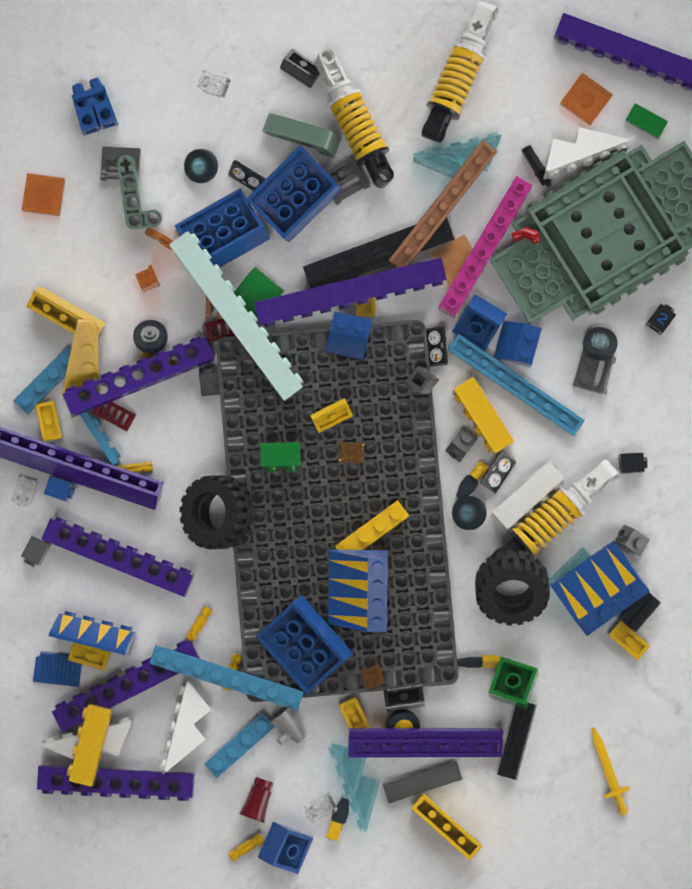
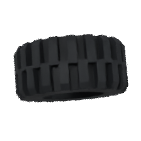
[179,475,255,549]
[475,550,550,626]

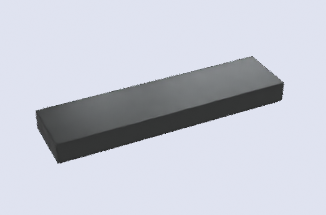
[383,761,462,803]

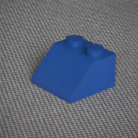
[452,294,507,352]
[326,312,372,360]
[494,321,542,367]
[258,822,314,874]

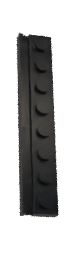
[303,217,455,288]

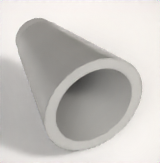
[269,706,306,745]

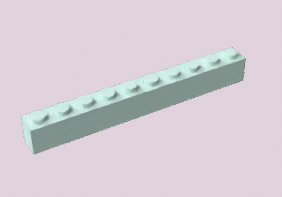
[169,231,303,401]

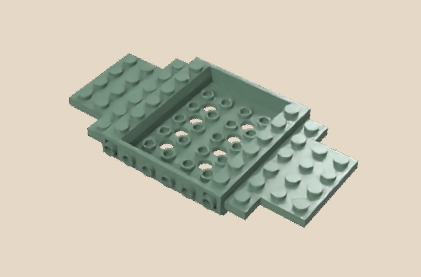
[490,141,692,325]

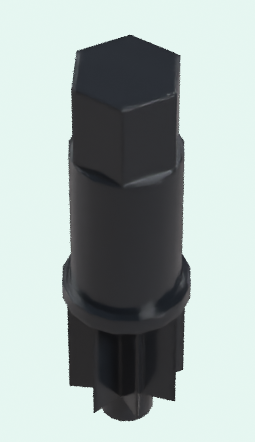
[521,145,553,188]

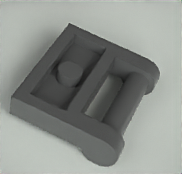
[100,147,141,182]
[326,157,370,205]
[573,349,616,395]

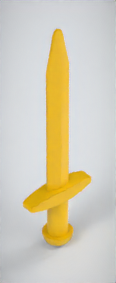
[592,727,630,816]

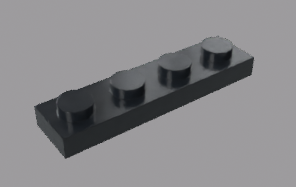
[497,703,537,780]

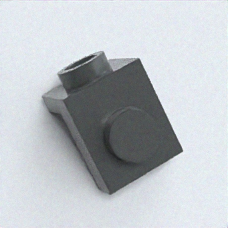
[199,365,220,396]
[445,428,478,462]
[615,525,650,556]

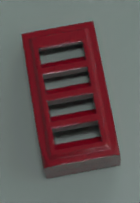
[202,319,235,343]
[92,402,136,432]

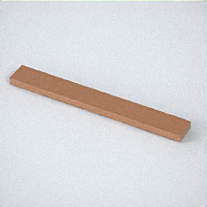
[388,140,498,268]

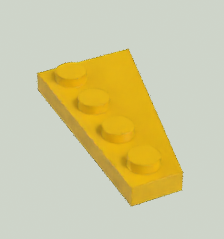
[61,319,100,395]

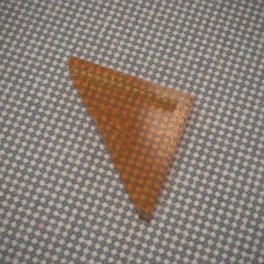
[145,228,173,250]

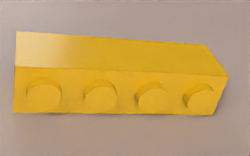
[26,286,106,339]
[452,377,514,455]
[335,500,409,550]
[67,704,113,787]
[411,792,483,861]

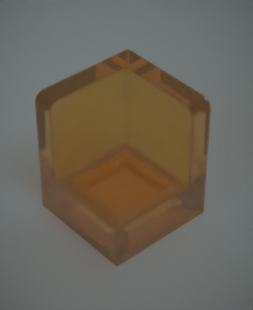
[135,265,160,293]
[339,442,364,464]
[361,664,385,689]

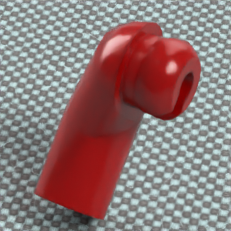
[511,227,540,244]

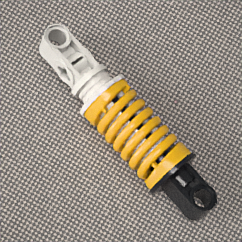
[421,1,499,143]
[315,48,394,188]
[491,460,620,557]

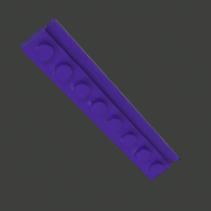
[347,728,504,758]

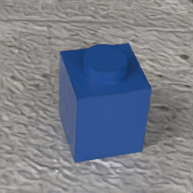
[43,476,75,502]

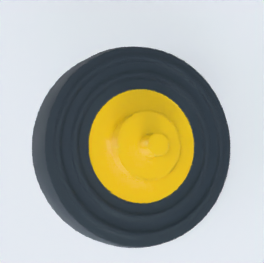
[385,709,420,728]

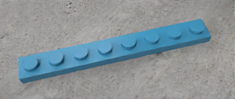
[448,334,585,437]
[149,645,304,711]

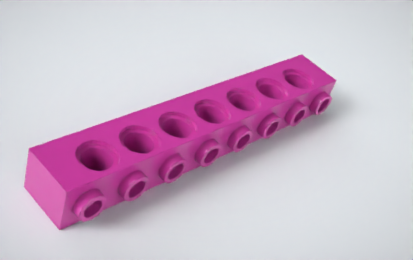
[438,176,533,319]

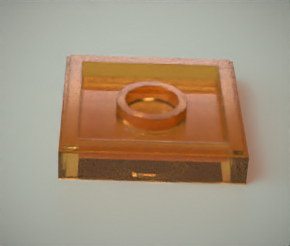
[560,73,613,126]
[22,173,65,217]
[431,234,472,286]

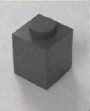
[406,366,439,395]
[21,536,51,567]

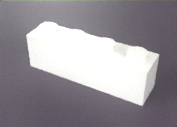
[491,461,564,530]

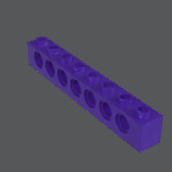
[63,336,215,418]
[41,516,194,597]
[51,640,201,732]
[37,765,195,801]

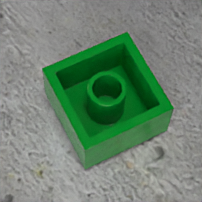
[260,442,301,473]
[488,657,539,710]

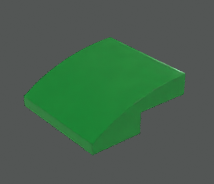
[233,267,285,322]

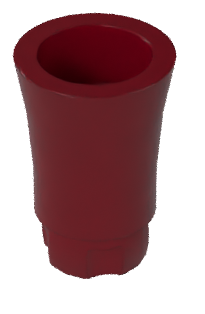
[239,777,273,823]

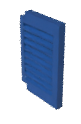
[33,651,82,687]

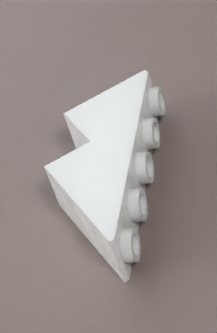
[543,127,629,179]
[159,681,211,774]
[41,717,134,760]

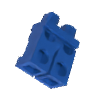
[71,78,119,136]

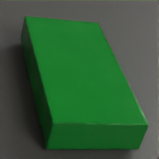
[625,103,668,139]

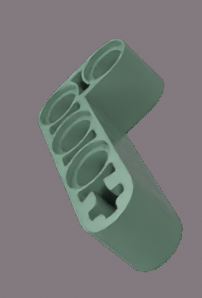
[262,113,341,158]
[117,155,163,230]

